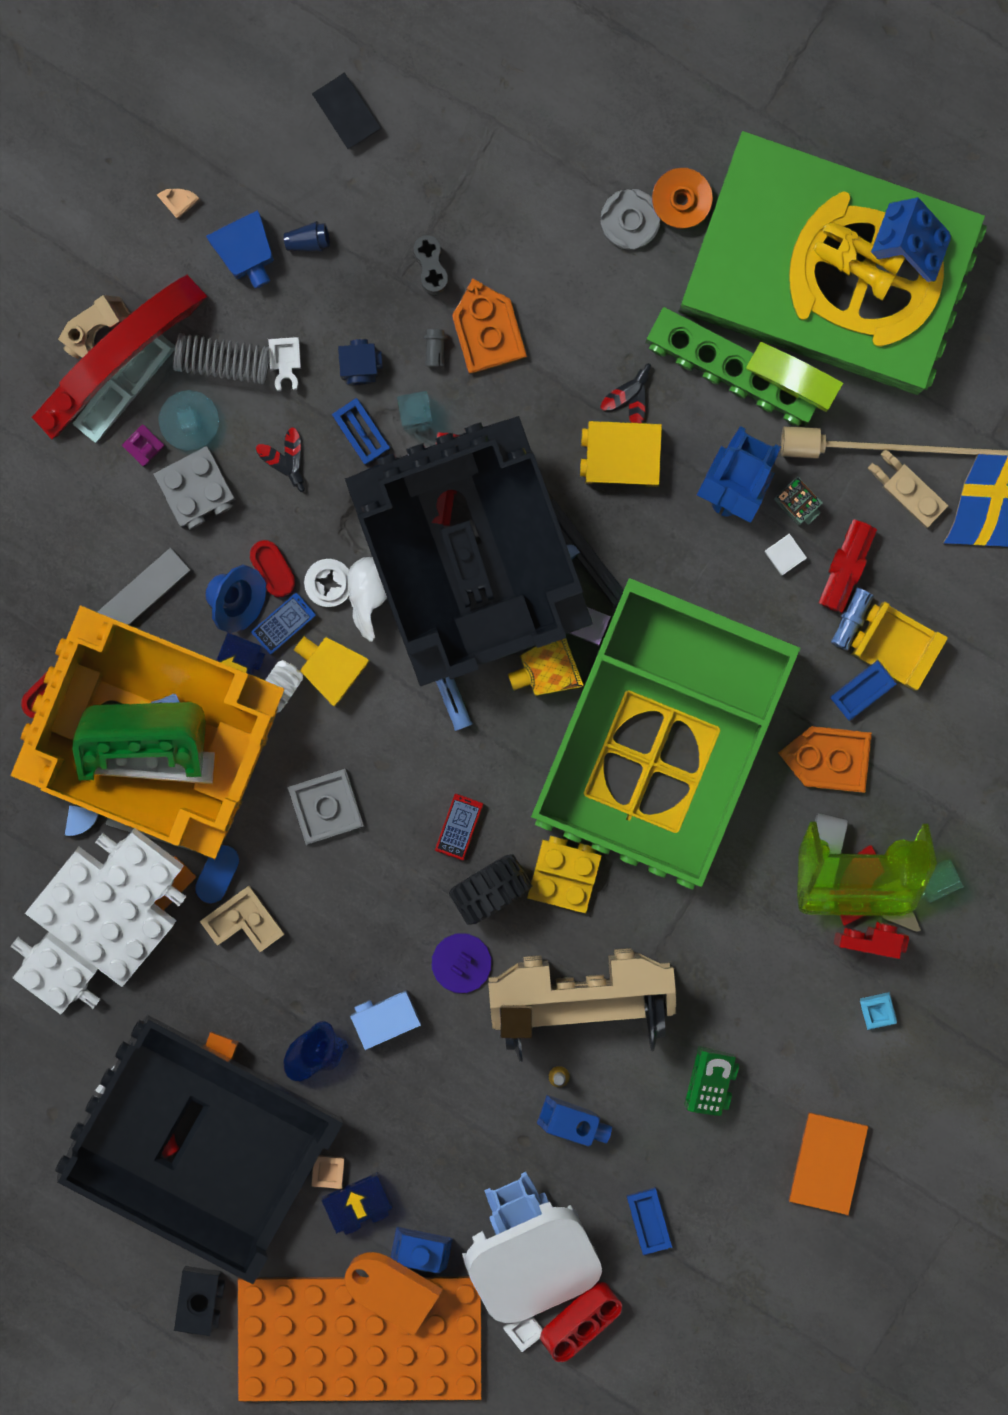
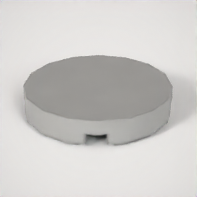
[600,189,660,250]

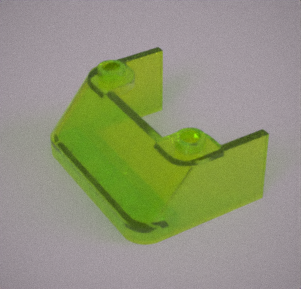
[797,822,937,916]

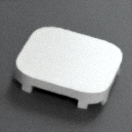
[462,1202,602,1323]

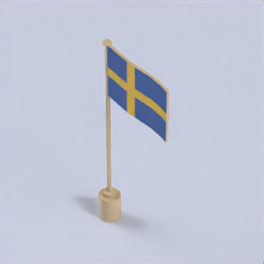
[781,426,1008,547]

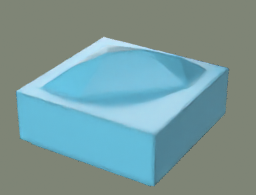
[860,992,897,1030]

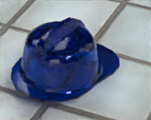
[284,1021,349,1082]

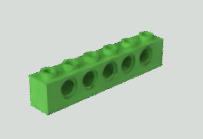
[645,307,816,427]

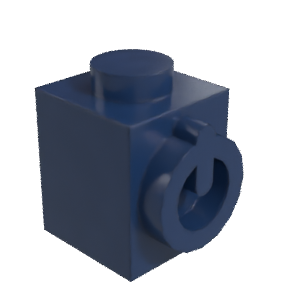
[338,339,383,385]

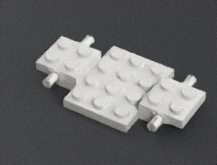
[10,828,186,1014]

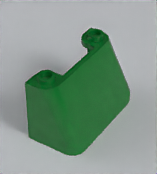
[72,702,206,781]

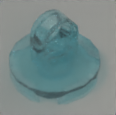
[158,390,220,451]

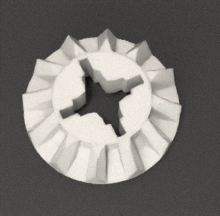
[304,559,350,607]

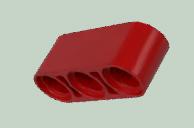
[540,1282,622,1362]

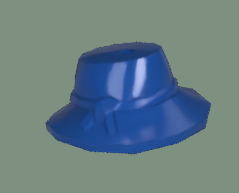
[206,564,266,633]

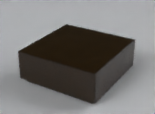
[500,1005,532,1038]

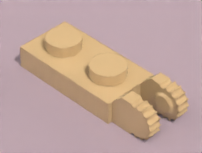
[868,450,948,528]

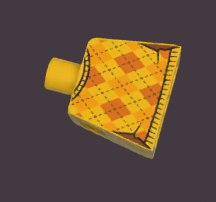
[508,638,583,696]

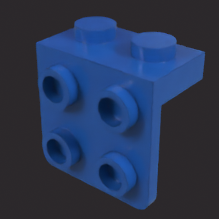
[871,197,951,282]

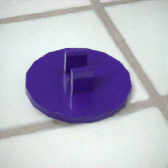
[432,933,491,993]

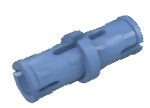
[831,588,874,651]

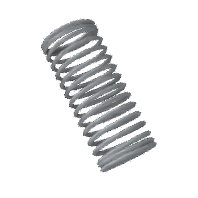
[173,333,269,385]

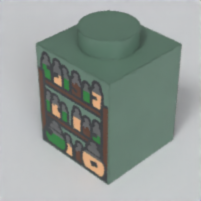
[773,477,822,525]

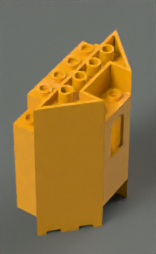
[10,605,284,859]

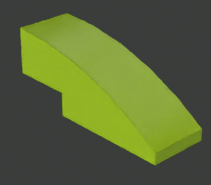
[745,342,843,412]

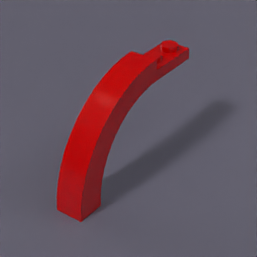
[32,274,207,439]

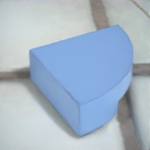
[65,805,99,836]

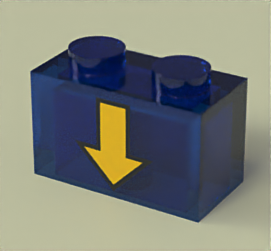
[216,632,266,675]
[321,1172,393,1235]

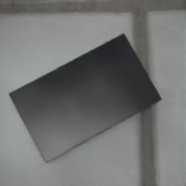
[312,72,381,149]

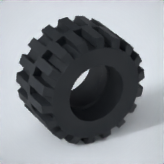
[448,854,533,925]

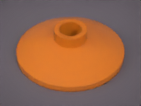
[652,168,713,229]

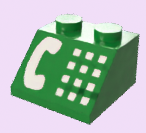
[684,1046,739,1116]

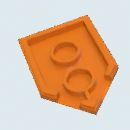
[452,278,527,374]
[778,726,872,793]

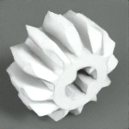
[265,660,303,712]

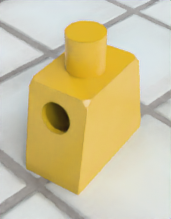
[294,636,370,707]

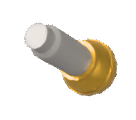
[549,1066,570,1087]

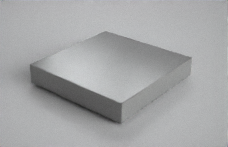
[288,769,364,845]

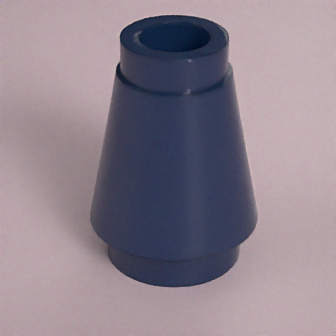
[284,221,330,251]

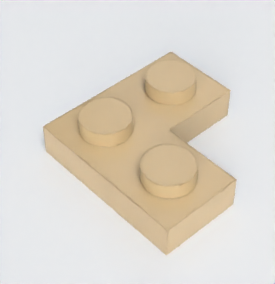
[200,885,285,952]

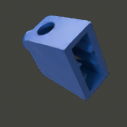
[206,210,274,289]
[537,1095,612,1146]
[390,1227,453,1273]

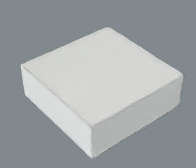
[764,533,807,576]
[503,1316,543,1352]

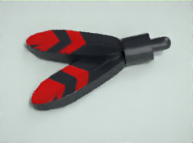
[600,363,651,423]
[256,427,305,492]

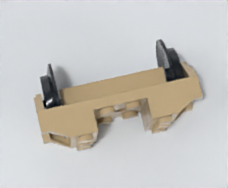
[488,948,676,1062]

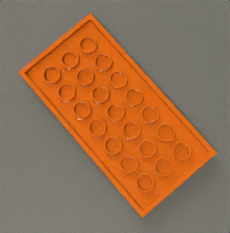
[238,1276,481,1401]

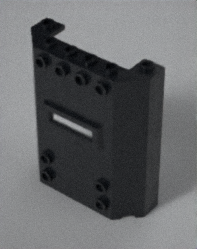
[55,1015,343,1284]

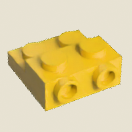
[527,835,602,914]

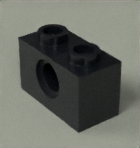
[174,1266,225,1336]

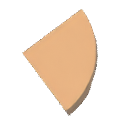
[157,188,200,219]

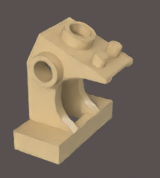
[58,295,131,359]

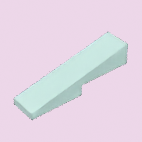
[73,335,175,443]

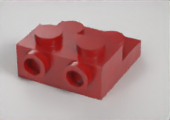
[833,922,909,959]

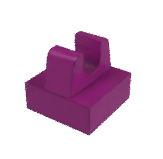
[121,424,165,467]

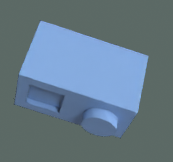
[350,990,421,1050]

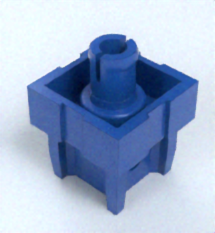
[697,426,781,523]

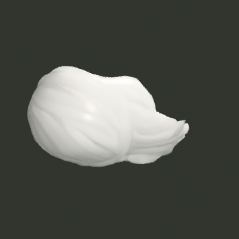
[347,557,387,642]

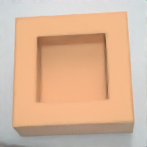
[312,1155,345,1189]

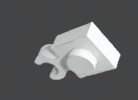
[268,337,301,391]

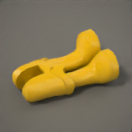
[814,223,905,301]

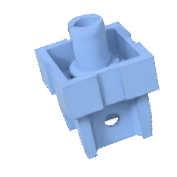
[484,1172,549,1235]

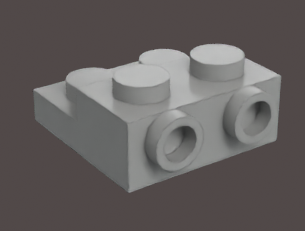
[154,446,236,530]

